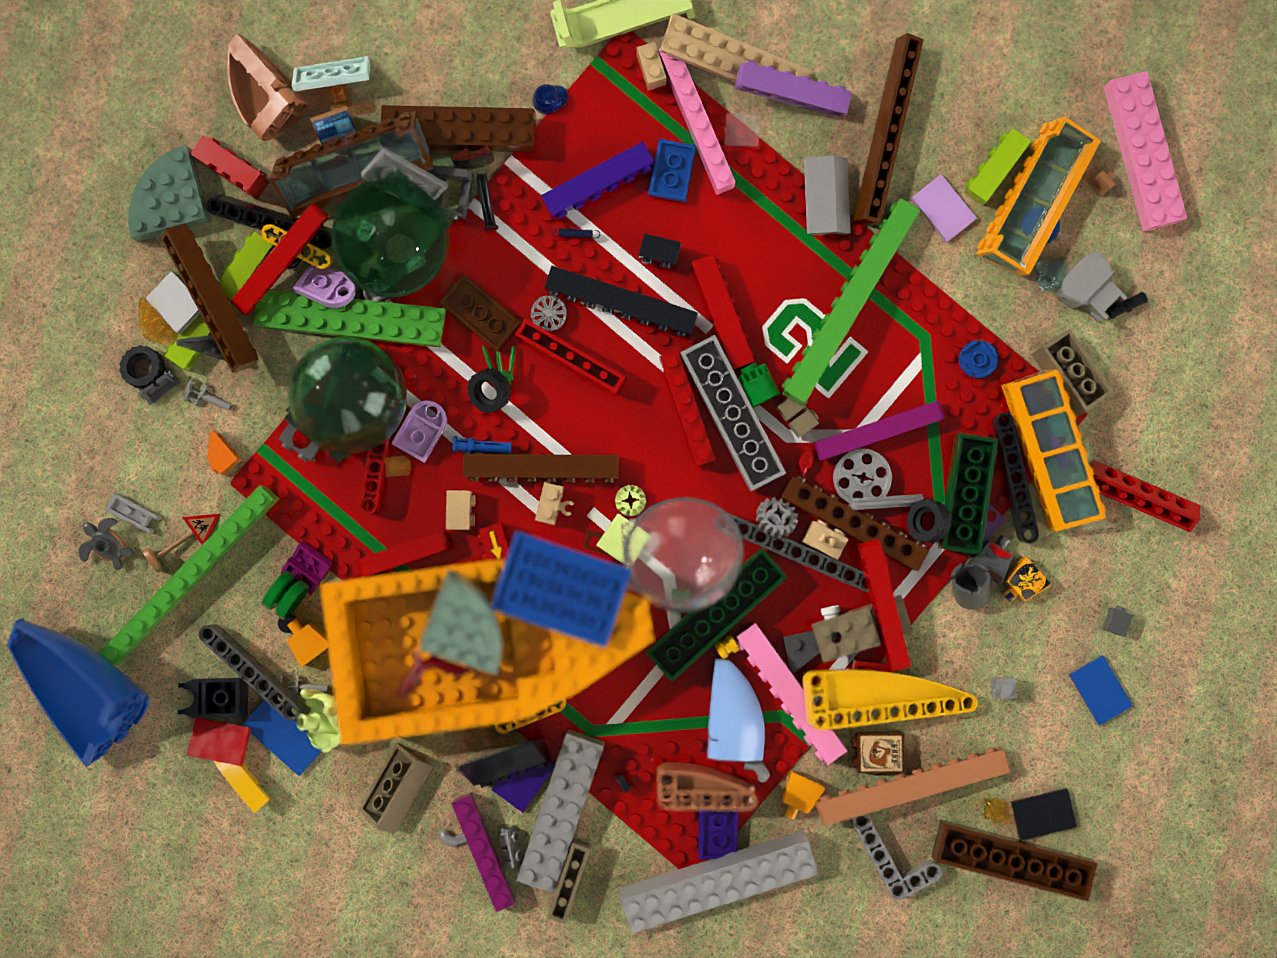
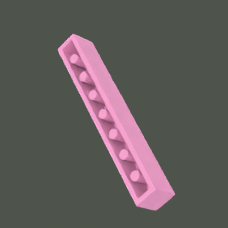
[658,48,735,195]
[736,623,847,765]

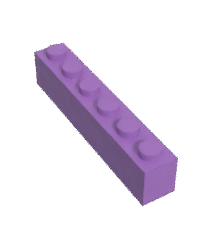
[735,61,852,117]

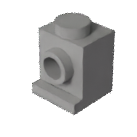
[991,677,1017,699]

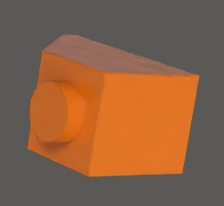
[207,430,242,475]

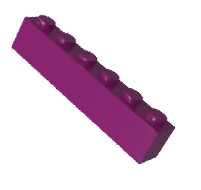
[451,792,516,912]

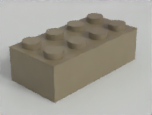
[1031,329,1114,417]

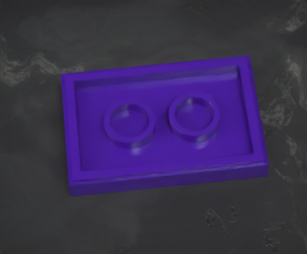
[492,742,556,813]
[698,802,738,860]

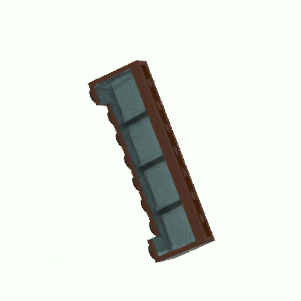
[270,111,433,218]

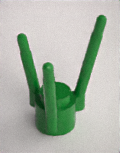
[482,345,515,385]

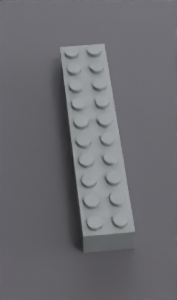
[619,830,819,934]

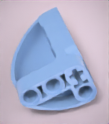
[707,658,765,761]

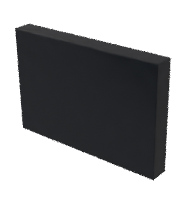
[1010,788,1077,840]

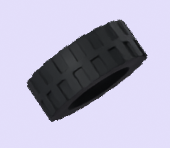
[119,345,166,389]
[467,368,511,413]
[906,499,951,543]

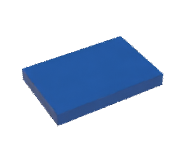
[648,139,696,203]
[1069,655,1133,725]

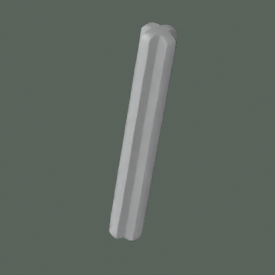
[850,494,924,510]

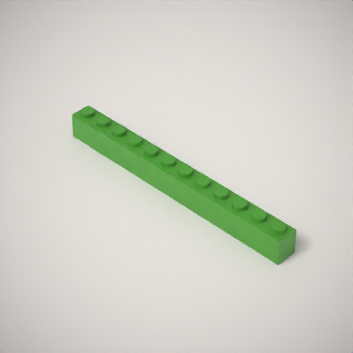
[782,198,920,406]
[99,486,279,666]

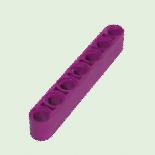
[814,400,945,461]

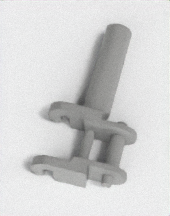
[184,377,232,411]
[280,674,329,700]

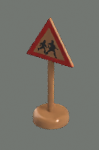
[142,514,220,573]

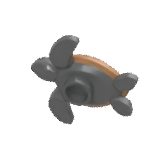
[79,518,134,570]

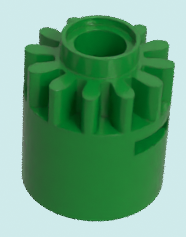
[737,363,780,408]

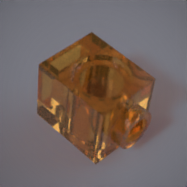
[327,83,353,109]

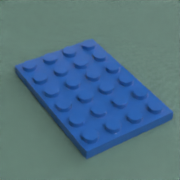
[490,531,632,648]

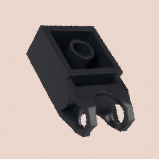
[178,678,248,718]

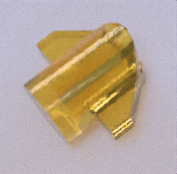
[983,798,1008,824]

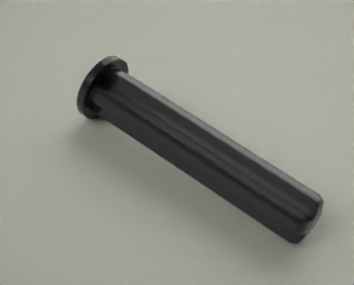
[476,174,499,232]

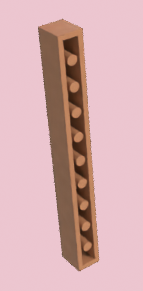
[815,747,1010,826]

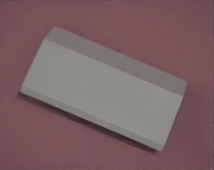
[804,155,851,236]

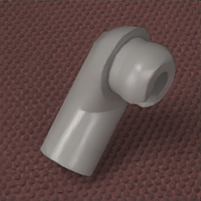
[744,761,770,782]
[439,830,467,847]

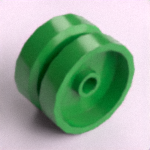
[261,570,310,620]

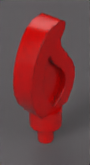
[798,447,813,478]

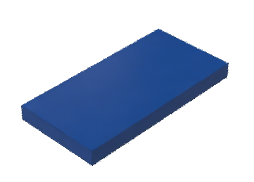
[242,699,322,776]

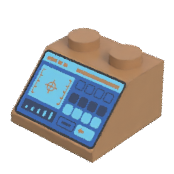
[310,106,359,145]

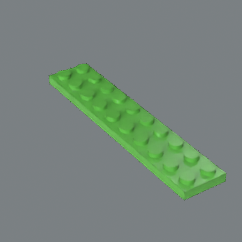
[253,290,446,348]

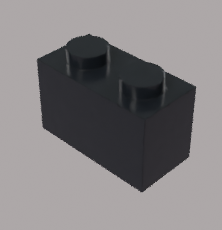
[639,233,682,270]

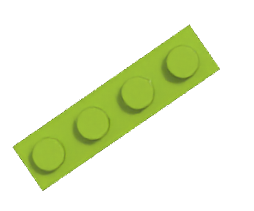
[964,128,1031,206]

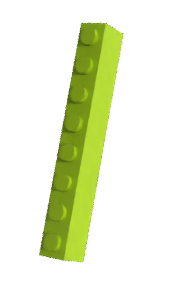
[165,231,276,371]

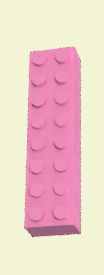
[1104,71,1187,232]

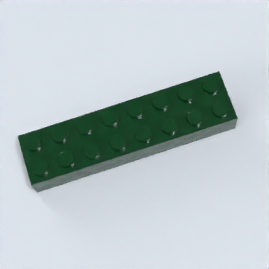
[645,548,788,682]

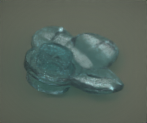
[1035,257,1066,290]

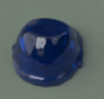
[532,84,568,114]

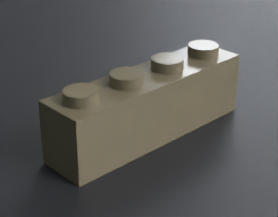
[547,838,592,924]

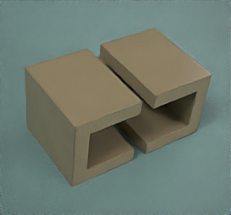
[776,398,819,439]

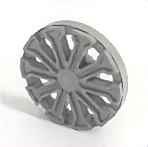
[531,296,567,332]

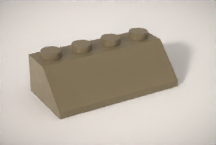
[359,743,433,834]

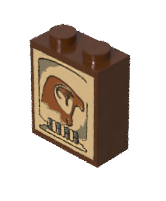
[852,731,905,773]

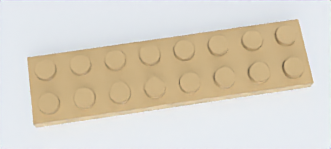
[660,13,811,108]

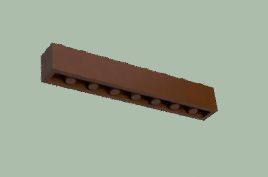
[160,224,259,373]
[463,454,619,483]

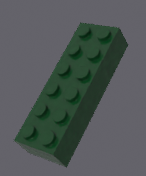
[938,433,998,555]

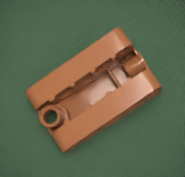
[657,762,757,810]

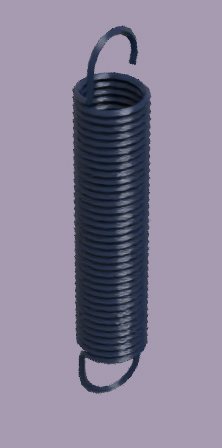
[551,228,600,239]

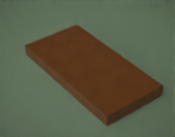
[439,274,521,352]

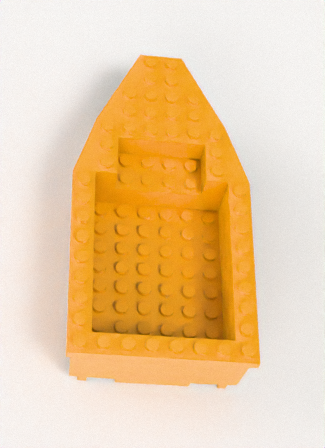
[321,559,653,745]

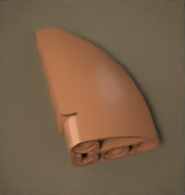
[227,33,310,141]

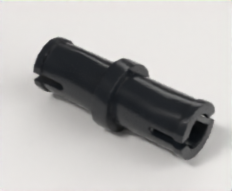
[1107,291,1148,319]

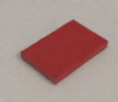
[186,718,252,766]

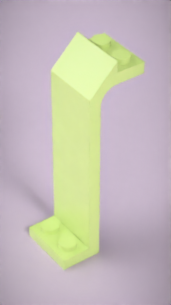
[550,0,696,47]

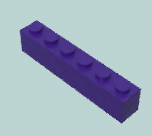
[541,142,654,219]

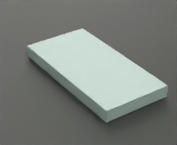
[292,56,370,92]

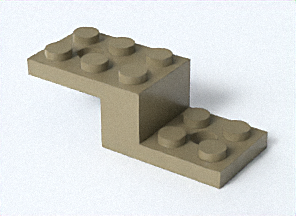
[811,595,913,662]

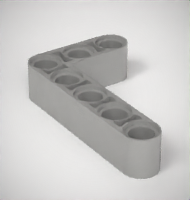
[850,814,942,900]

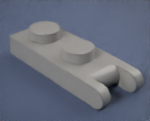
[105,493,161,534]

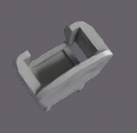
[1056,251,1128,322]

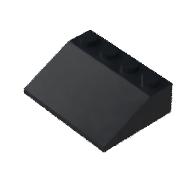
[457,738,550,788]

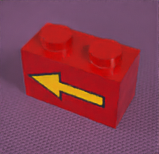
[477,523,510,562]

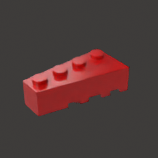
[190,135,269,200]

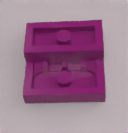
[281,541,333,595]

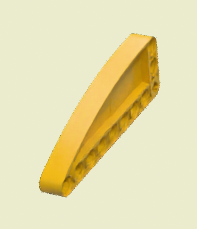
[803,669,978,730]

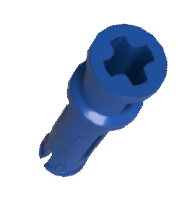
[453,436,512,454]

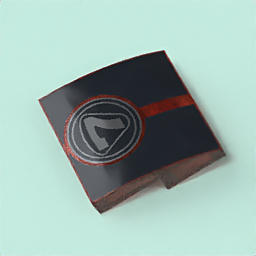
[450,145,495,170]

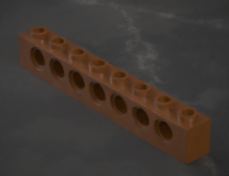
[780,475,929,571]

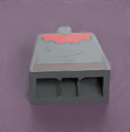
[967,535,1013,584]

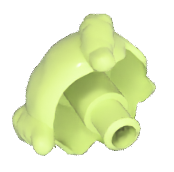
[297,689,341,753]

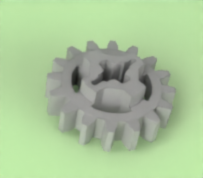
[756,497,798,538]

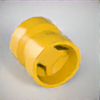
[714,634,740,660]

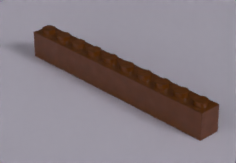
[853,33,924,226]

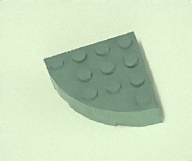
[128,144,211,242]
[419,569,502,675]

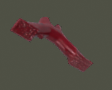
[396,649,472,698]

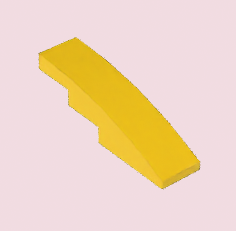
[214,761,271,813]

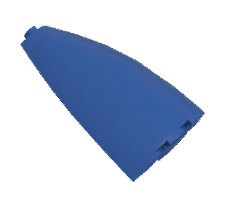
[7,618,150,767]

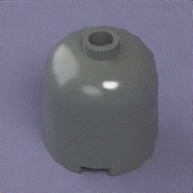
[951,561,991,610]

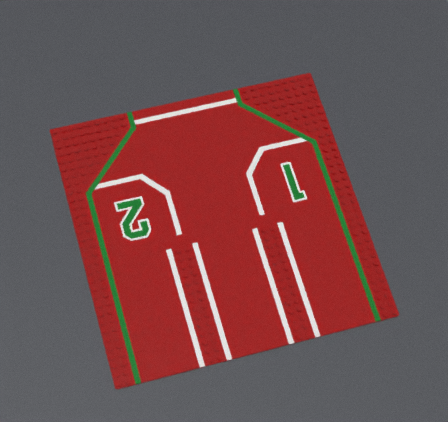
[230,31,1087,869]

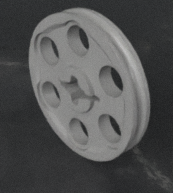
[833,449,892,504]

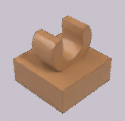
[1088,170,1115,196]

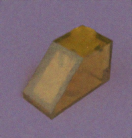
[139,297,172,342]

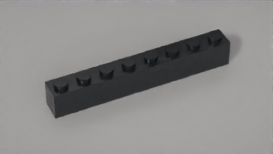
[544,265,698,338]

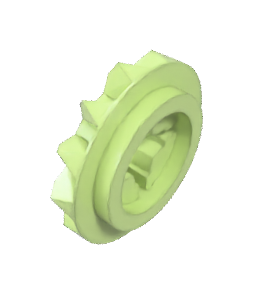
[615,485,646,516]

